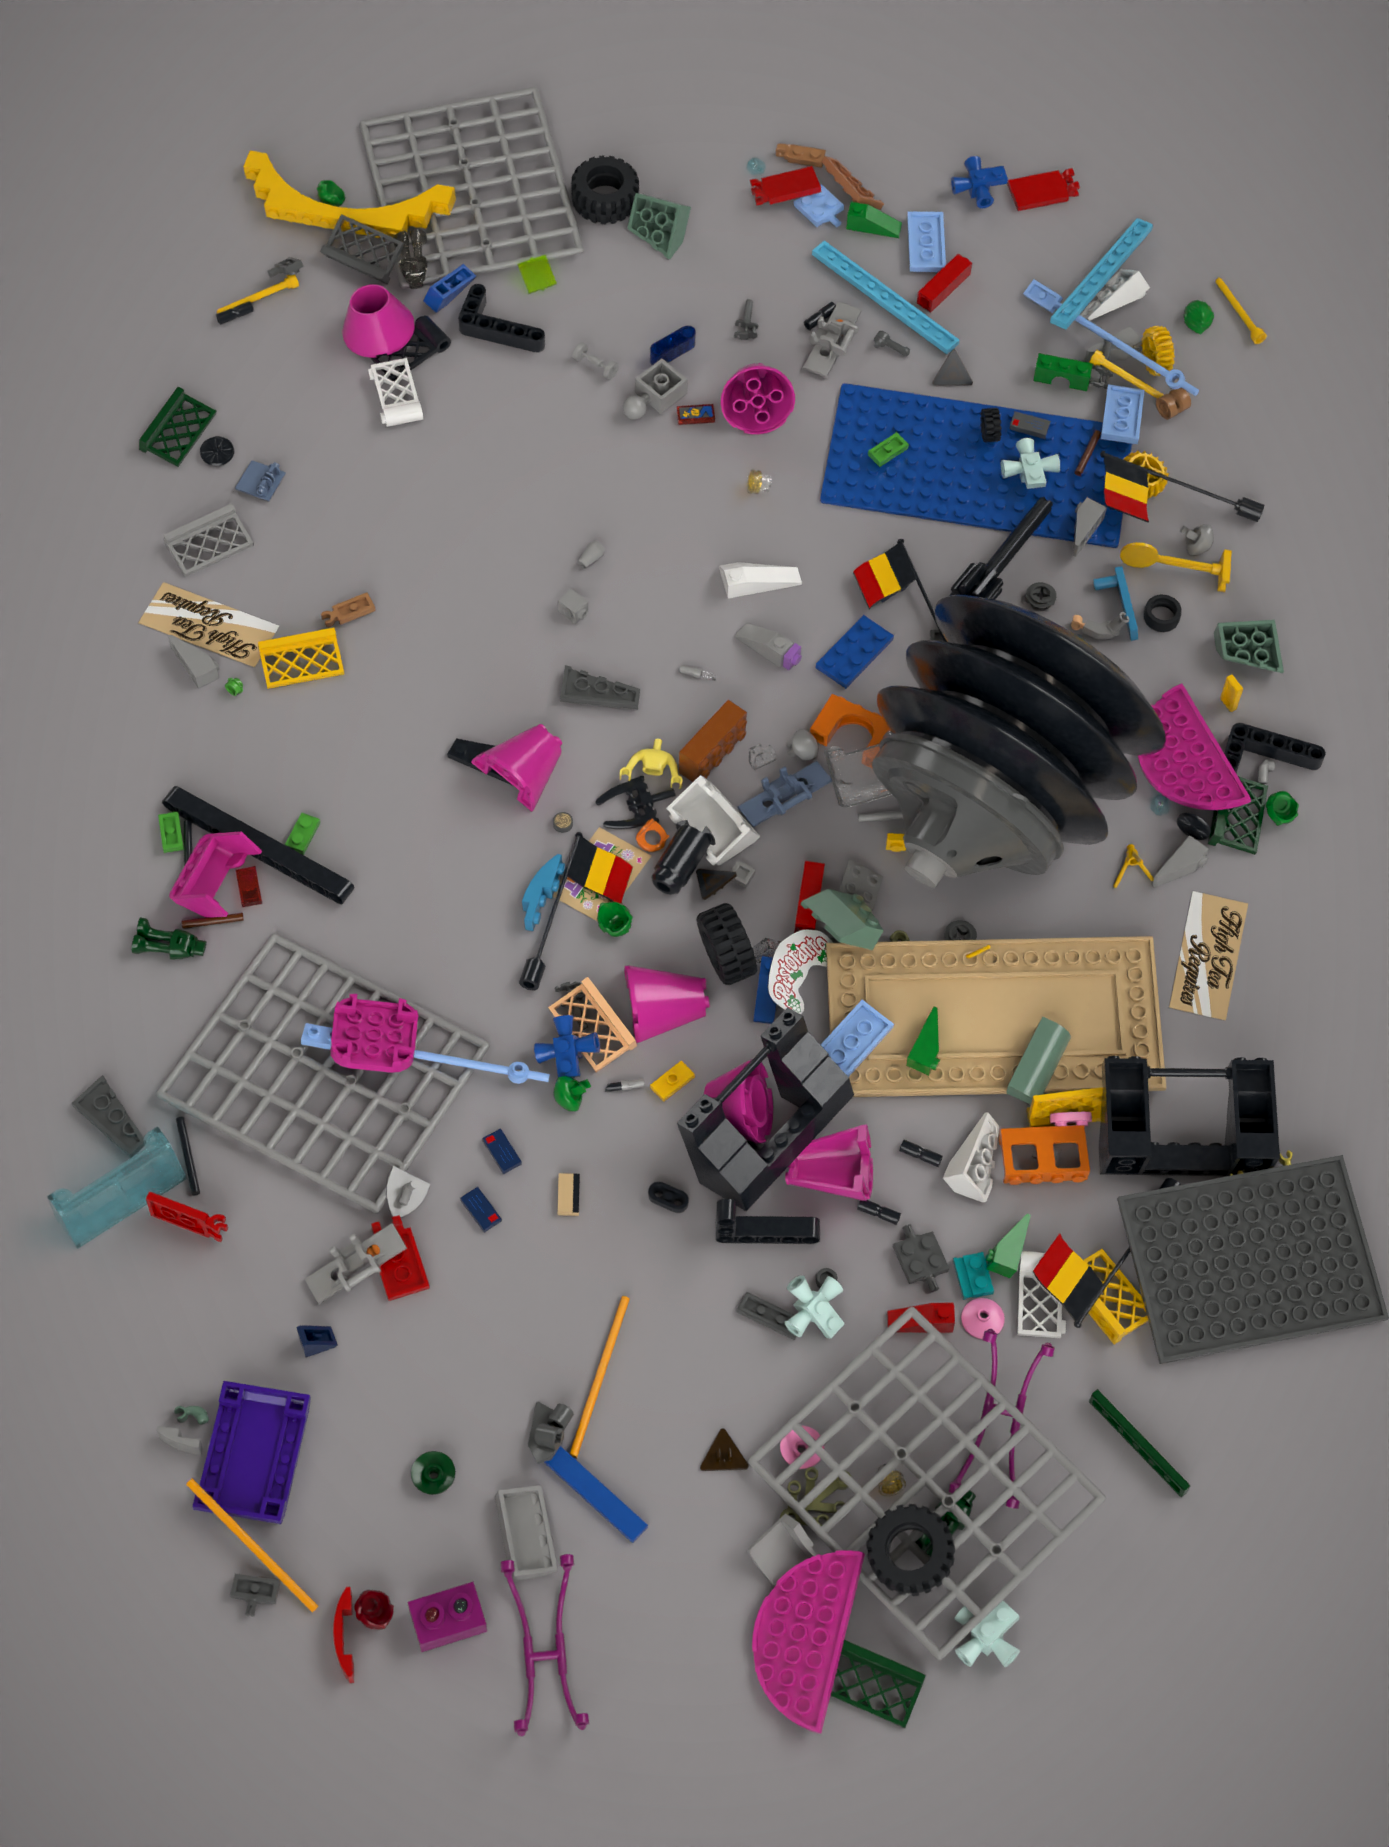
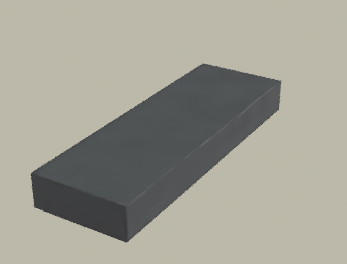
[737,1292,797,1340]

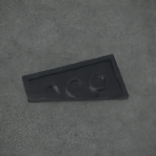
[447,738,513,786]

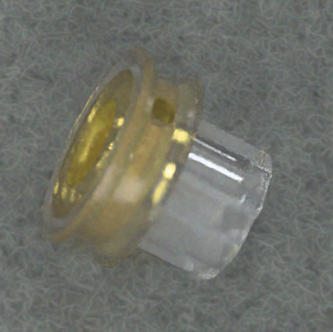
[747,469,772,495]
[877,1464,906,1496]

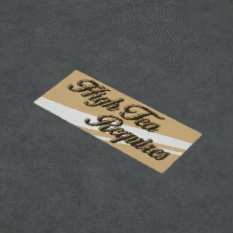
[138,582,279,667]
[1169,891,1248,1020]

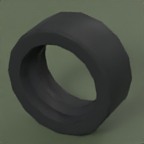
[1144,594,1182,632]

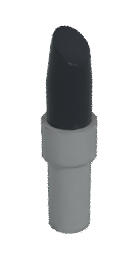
[605,1079,645,1091]

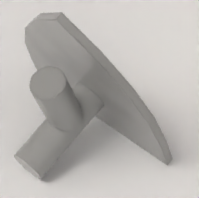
[386,1166,430,1217]

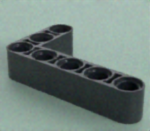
[458,284,545,353]
[1224,723,1326,774]
[715,1199,820,1244]

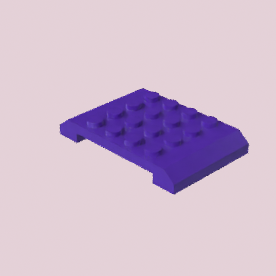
[192,1381,311,1524]

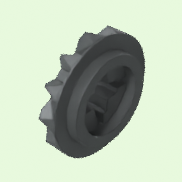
[1026,582,1057,610]
[944,920,977,940]

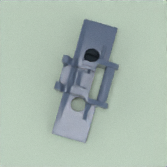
[738,761,832,828]

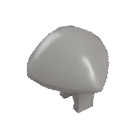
[1180,524,1214,556]
[786,729,819,760]

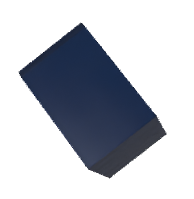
[296,1325,338,1358]

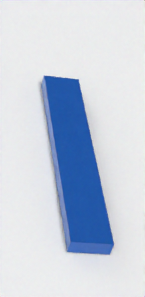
[544,1446,648,1543]

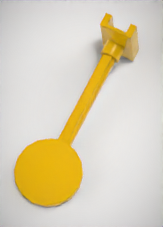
[1120,542,1232,592]

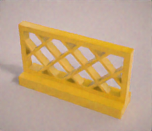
[258,627,344,689]
[1026,1087,1103,1127]
[1084,1249,1148,1345]

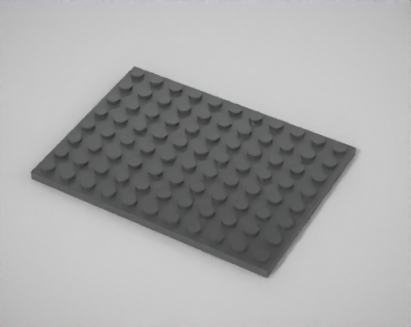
[1117,1155,1389,1364]

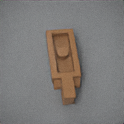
[776,144,826,168]

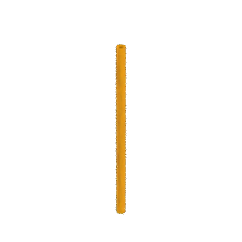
[569,1296,630,1458]
[186,1478,319,1613]

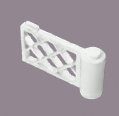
[368,358,423,427]
[1017,1251,1066,1338]

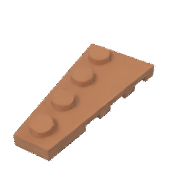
[821,156,884,210]

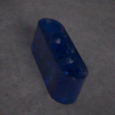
[650,326,696,365]

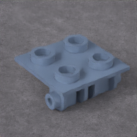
[235,460,286,501]

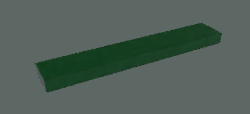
[1089,1389,1191,1497]

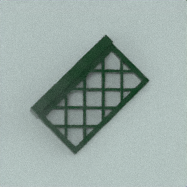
[139,387,217,467]
[1208,776,1268,855]
[831,1640,926,1728]

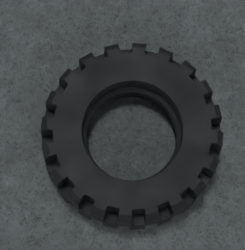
[571,155,639,224]
[696,903,758,985]
[866,1504,955,1596]

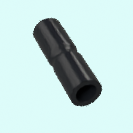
[216,301,254,325]
[804,302,836,330]
[899,1139,943,1167]
[857,1200,901,1225]

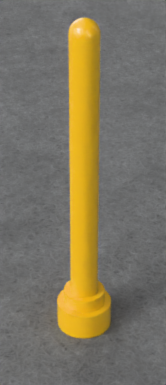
[217,274,299,314]
[1215,278,1267,344]
[1089,349,1164,399]

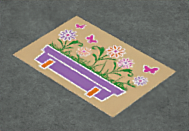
[553,827,651,922]

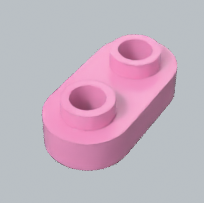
[1050,1112,1092,1127]

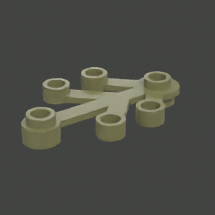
[780,1467,851,1526]

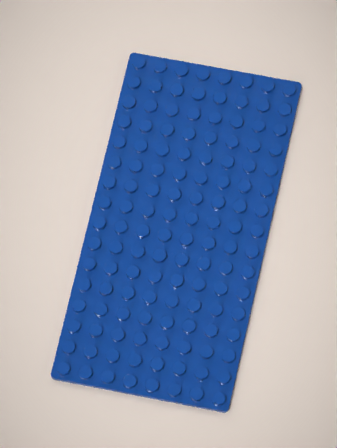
[820,383,1132,548]

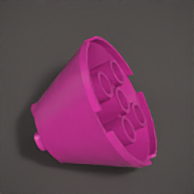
[720,363,795,434]

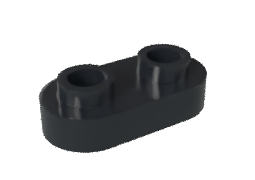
[648,1182,689,1213]

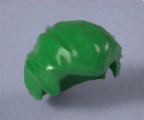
[317,180,346,207]
[1183,300,1214,334]
[1266,791,1299,826]
[597,902,633,937]

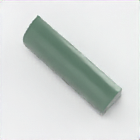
[1006,1017,1071,1105]

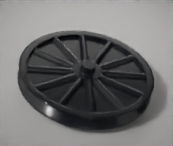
[200,436,234,466]
[1177,813,1211,840]

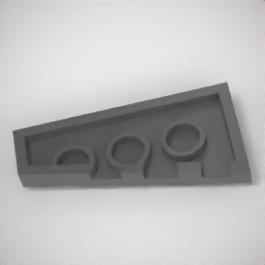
[560,665,640,709]
[72,1075,146,1158]

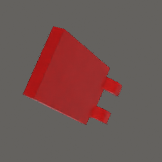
[750,166,821,206]
[1007,168,1080,211]
[146,1191,228,1243]
[371,1215,430,1301]

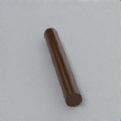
[1075,430,1101,476]
[182,913,244,929]

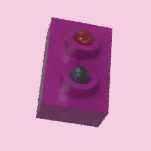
[407,1582,487,1653]

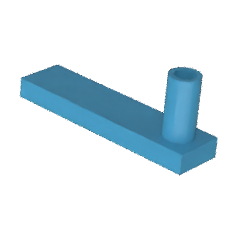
[1093,566,1138,641]

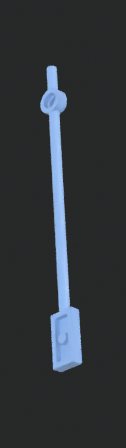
[1023,279,1199,396]
[301,1023,550,1084]

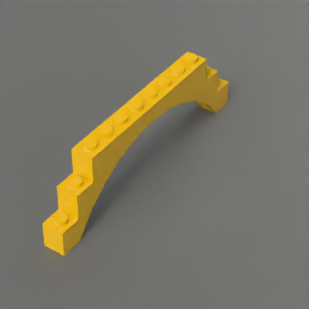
[243,150,456,242]

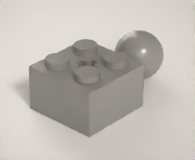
[623,359,688,420]

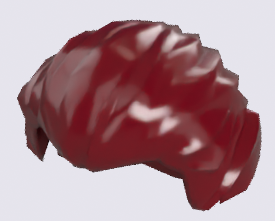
[354,1589,394,1630]

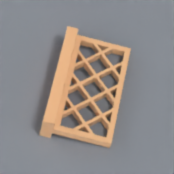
[548,977,637,1073]

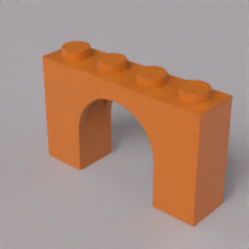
[810,694,892,769]

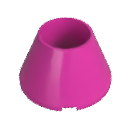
[342,284,415,358]
[704,1059,773,1144]

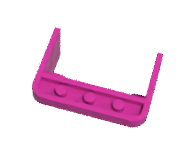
[169,831,262,918]

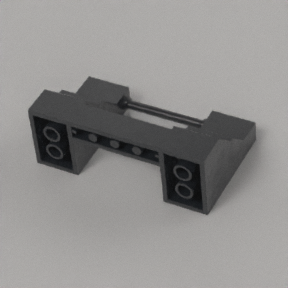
[677,1007,854,1212]
[1099,1056,1280,1176]

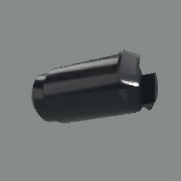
[651,820,716,895]

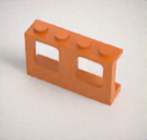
[998,1125,1090,1185]

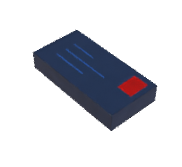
[482,1128,522,1174]
[460,1187,502,1233]

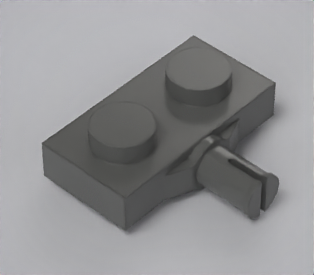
[268,257,304,278]
[230,1574,280,1617]

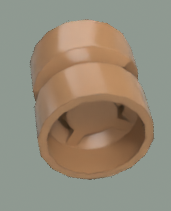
[1156,388,1191,420]

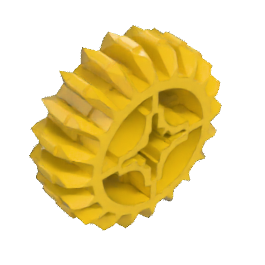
[1141,326,1175,376]
[1123,450,1169,499]

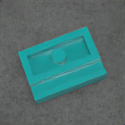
[953,1252,994,1300]

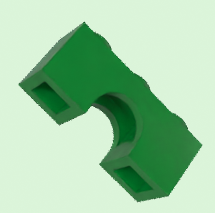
[1033,353,1093,391]

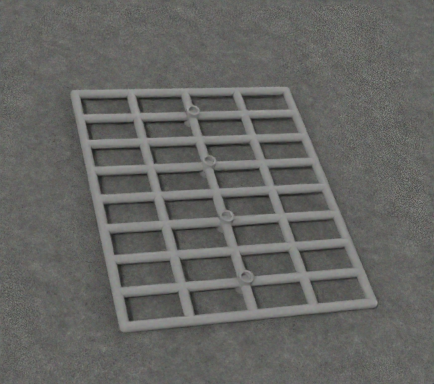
[359,87,584,289]
[156,934,490,1213]
[748,1307,1106,1660]

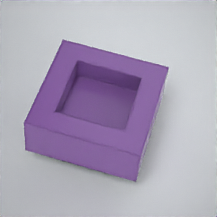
[783,643,802,670]

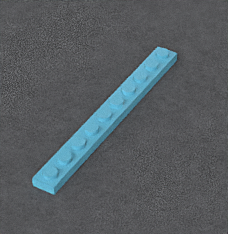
[1050,218,1153,329]
[812,240,959,354]

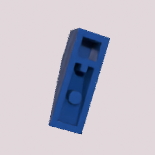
[423,264,476,313]
[753,956,776,1024]

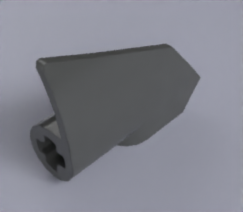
[528,1402,574,1464]

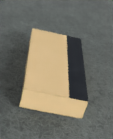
[558,1173,580,1216]

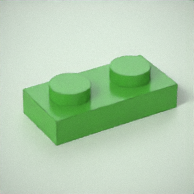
[868,432,909,467]
[158,812,184,853]
[285,813,320,855]

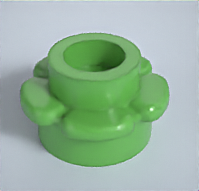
[225,678,243,696]

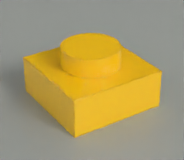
[886,833,906,852]

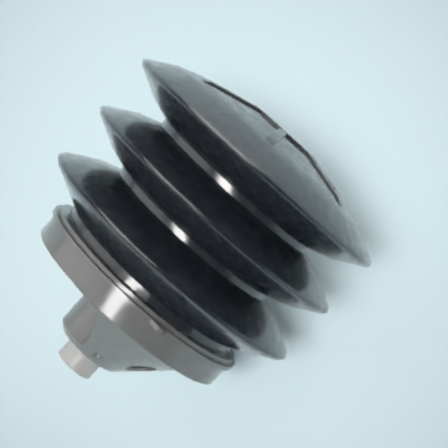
[872,595,1166,888]

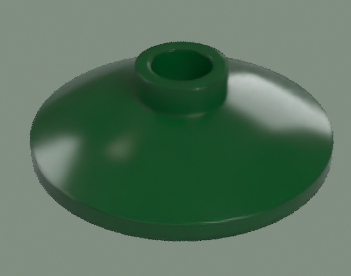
[411,1451,456,1495]

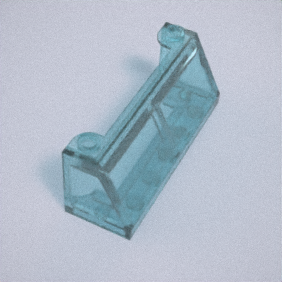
[47,1126,187,1249]

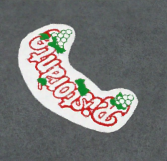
[768,929,833,1014]

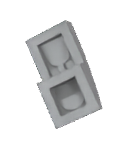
[157,1426,202,1455]

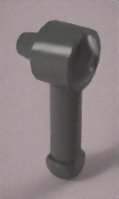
[874,331,910,356]

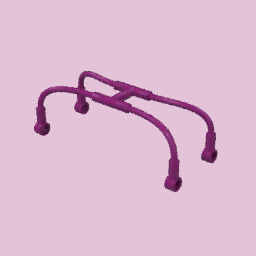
[948,1329,1055,1509]
[500,1554,589,1736]

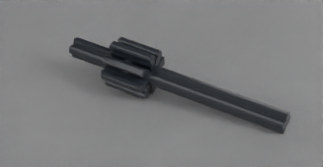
[950,497,1053,600]

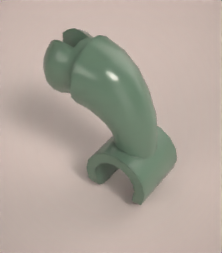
[174,1406,209,1425]

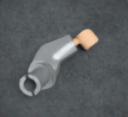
[1071,612,1129,639]

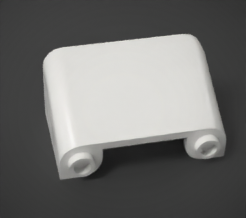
[666,775,760,866]

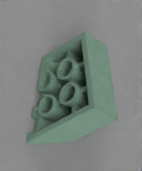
[627,193,691,259]
[1213,620,1284,673]
[801,889,884,950]

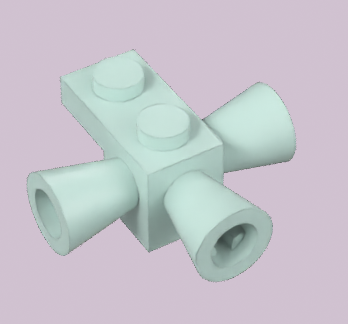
[1001,438,1060,489]
[785,1275,845,1339]
[955,1601,1020,1667]

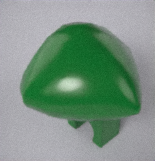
[553,1076,591,1112]

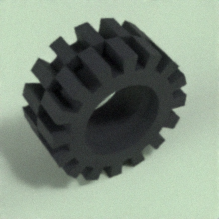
[980,408,1002,442]

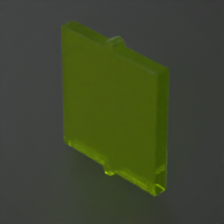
[518,255,557,294]

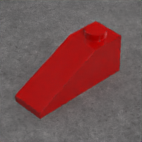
[887,1303,955,1333]

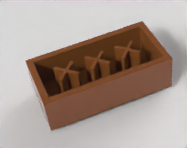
[679,700,747,782]

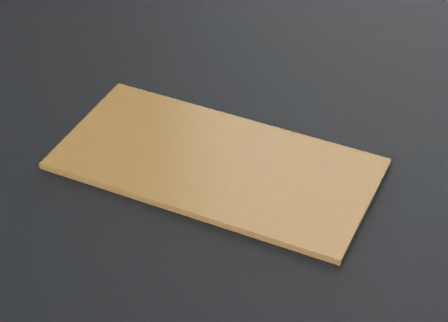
[826,936,1167,1097]

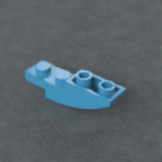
[522,854,565,931]

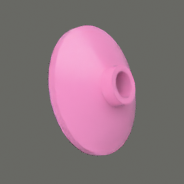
[961,1298,1005,1339]
[780,1426,824,1469]

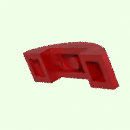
[333,1587,354,1683]

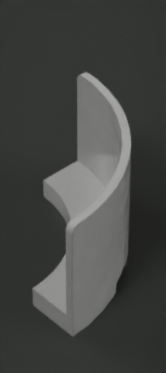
[748,1514,824,1587]

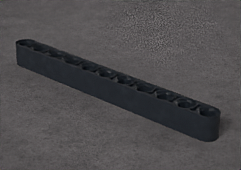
[162,786,355,904]

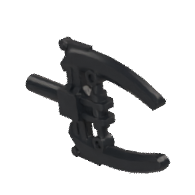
[596,776,676,829]

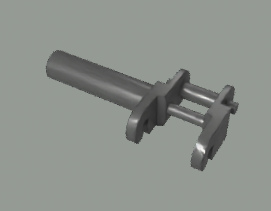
[734,299,759,340]
[1089,342,1113,389]
[554,981,588,1030]

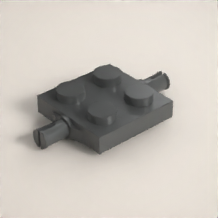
[893,1224,949,1292]

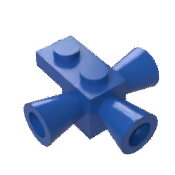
[951,156,1008,208]
[534,1015,600,1078]

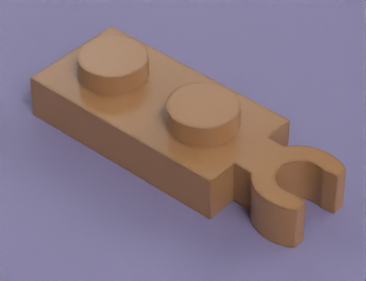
[321,592,376,627]

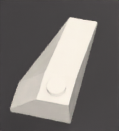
[1081,269,1150,321]
[719,562,802,599]
[943,1112,999,1202]

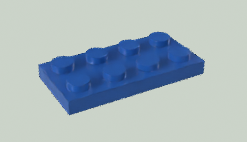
[816,615,894,689]

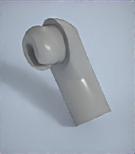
[1258,759,1275,784]

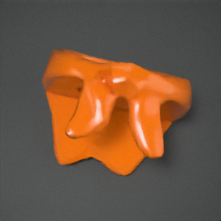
[636,818,669,852]

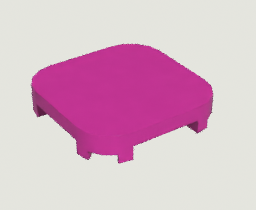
[330,994,418,1073]

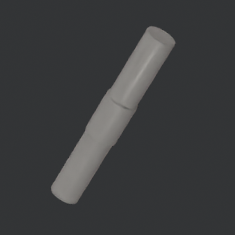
[858,811,903,822]

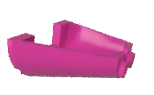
[471,724,562,812]
[624,965,710,1043]
[785,1124,873,1201]

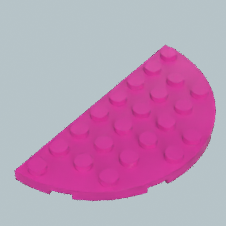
[1138,683,1251,810]
[752,1550,865,1734]

